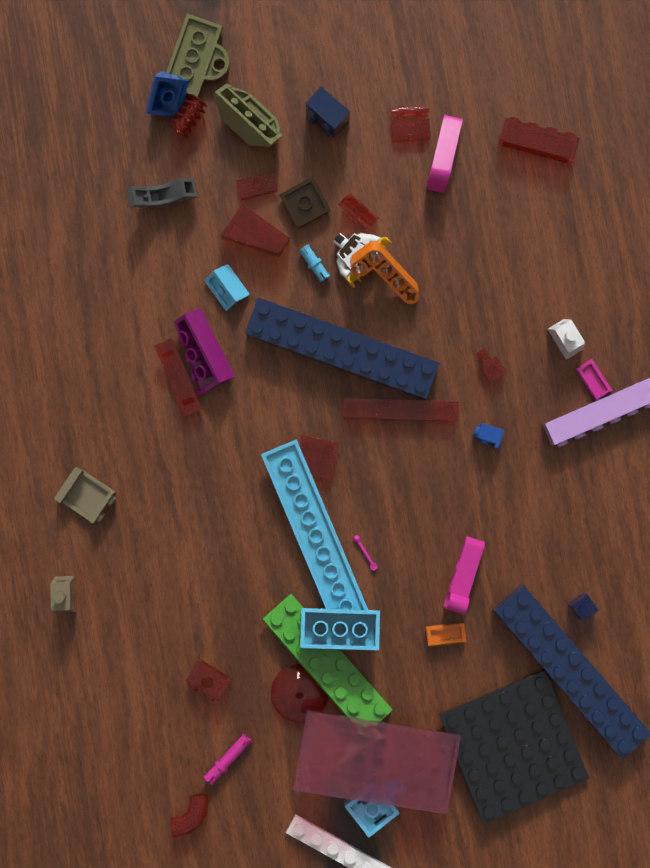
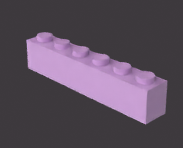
[543,378,650,447]

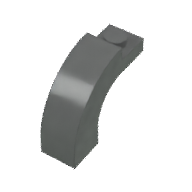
[126,178,198,210]

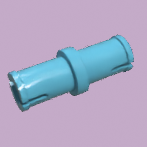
[299,244,330,283]

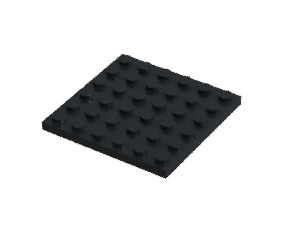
[439,669,589,824]

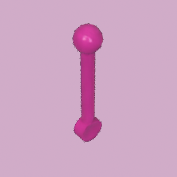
[353,535,378,571]

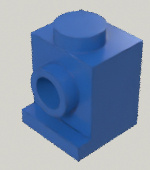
[473,423,504,449]

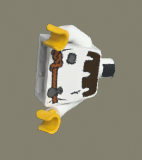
[333,233,392,288]

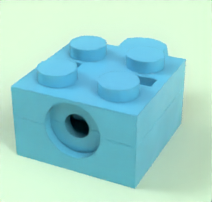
[344,777,404,837]

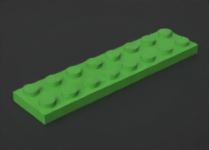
[262,594,392,736]

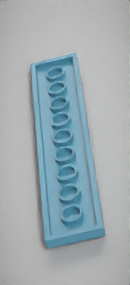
[261,439,368,610]

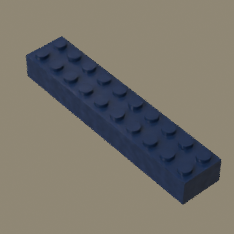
[245,297,439,400]
[493,584,650,760]

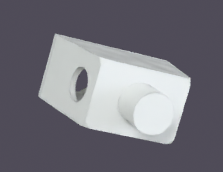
[548,319,585,360]

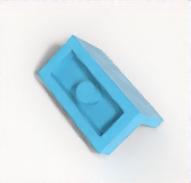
[204,264,250,311]

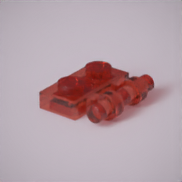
[390,105,431,142]

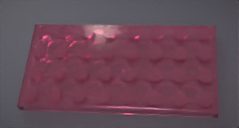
[293,710,461,814]

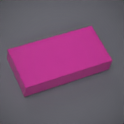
[575,359,613,401]

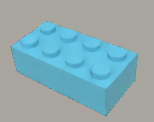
[300,608,380,651]

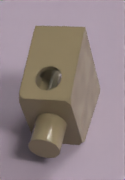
[50,576,76,613]

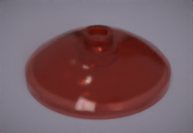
[271,664,328,722]

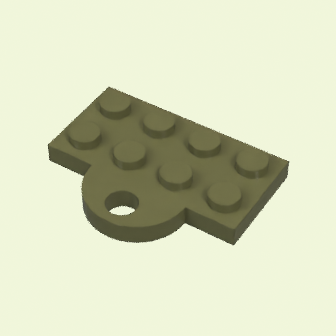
[166,14,230,99]

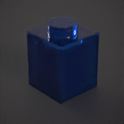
[568,593,599,621]

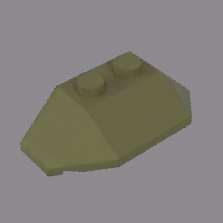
[214,84,282,147]

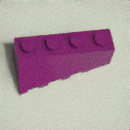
[174,308,235,397]

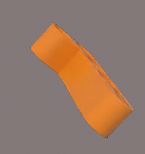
[350,241,420,304]

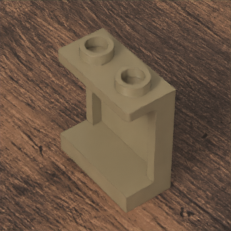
[54,467,117,524]

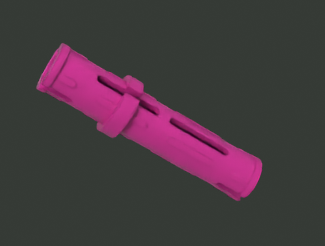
[204,733,252,785]

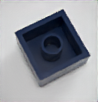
[306,87,350,138]

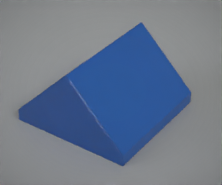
[145,71,189,117]

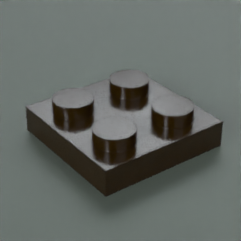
[279,177,331,229]

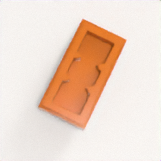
[425,622,466,646]

